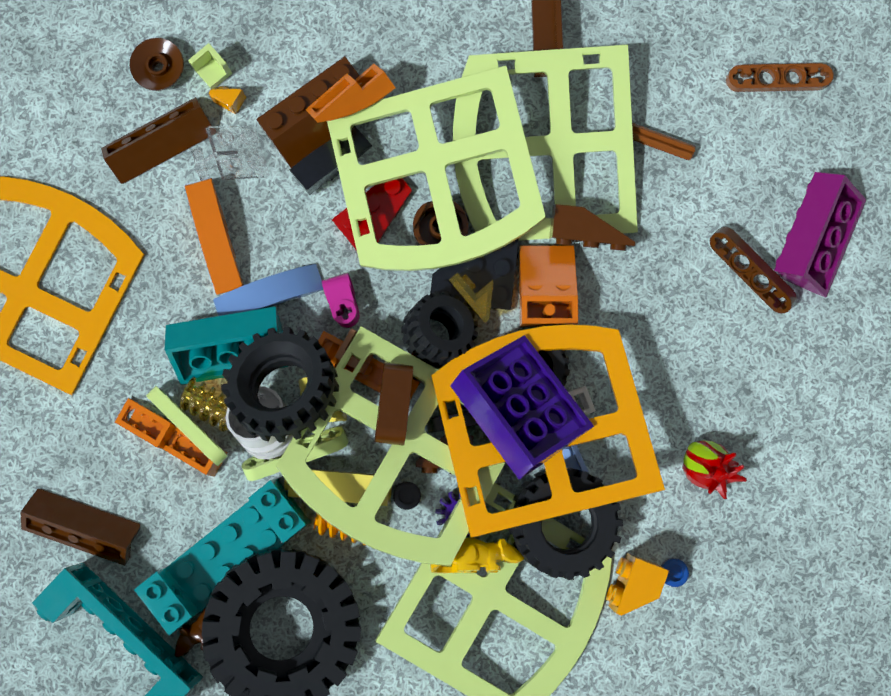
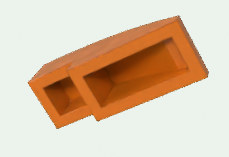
[305,64,396,123]

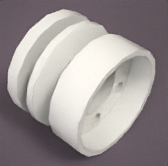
[225,386,293,459]

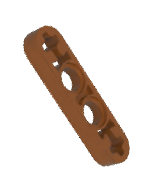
[726,63,834,92]

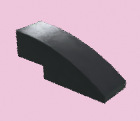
[289,126,372,195]

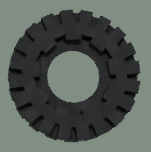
[201,548,361,696]

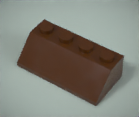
[256,56,360,168]

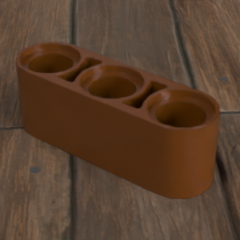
[375,362,413,446]

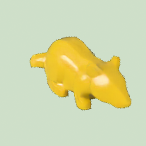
[430,538,525,573]

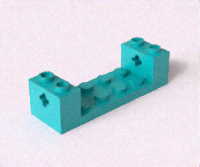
[134,479,311,635]
[32,562,203,696]

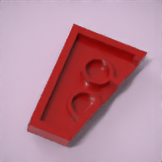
[332,178,412,251]

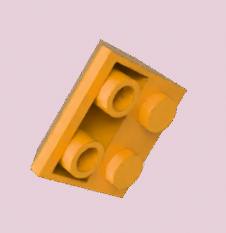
[606,553,669,616]

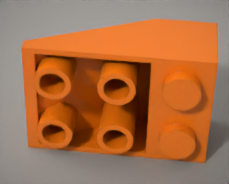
[519,246,578,327]

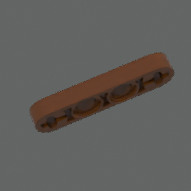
[710,227,797,314]

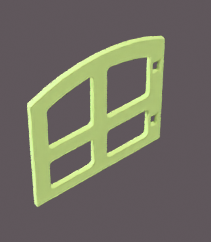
[453,45,638,241]
[327,66,546,271]
[276,326,505,566]
[375,483,612,696]

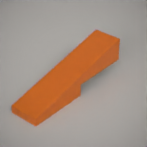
[115,398,228,477]

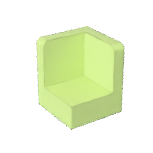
[188,43,232,89]

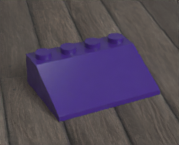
[450,335,594,480]

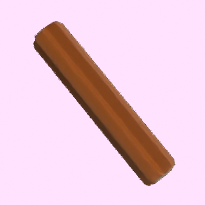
[632,123,696,160]

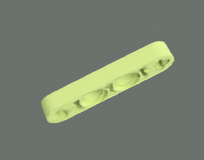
[146,386,228,466]
[241,427,348,481]

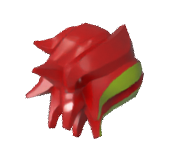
[682,440,747,499]

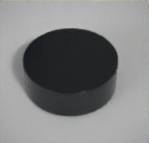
[393,482,421,510]

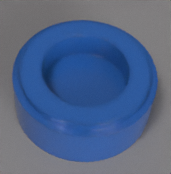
[661,558,689,587]

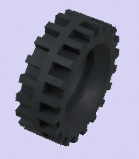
[221,327,339,443]
[509,467,623,580]

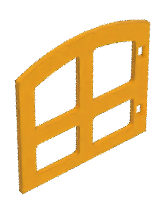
[0,176,145,395]
[431,325,665,538]

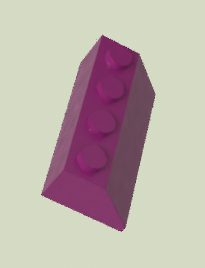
[774,172,866,297]

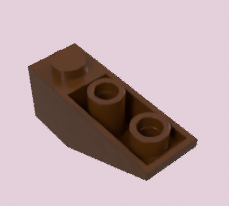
[549,204,635,251]

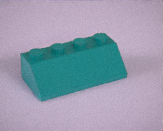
[164,306,289,385]

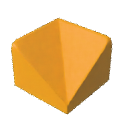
[209,86,246,114]

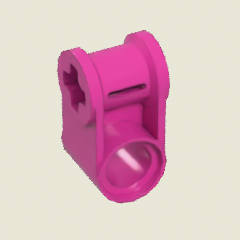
[322,273,360,328]

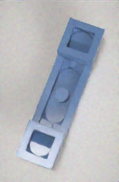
[213,264,323,316]

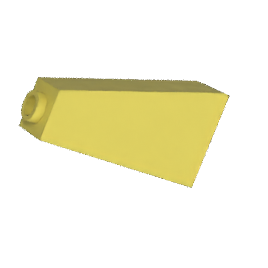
[284,469,392,506]

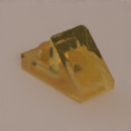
[449,273,493,323]

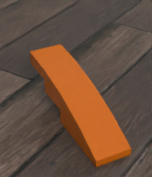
[185,178,244,295]

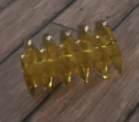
[180,376,228,432]

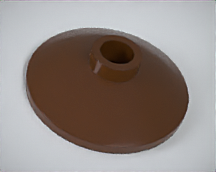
[129,38,184,91]

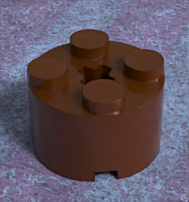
[413,201,468,246]

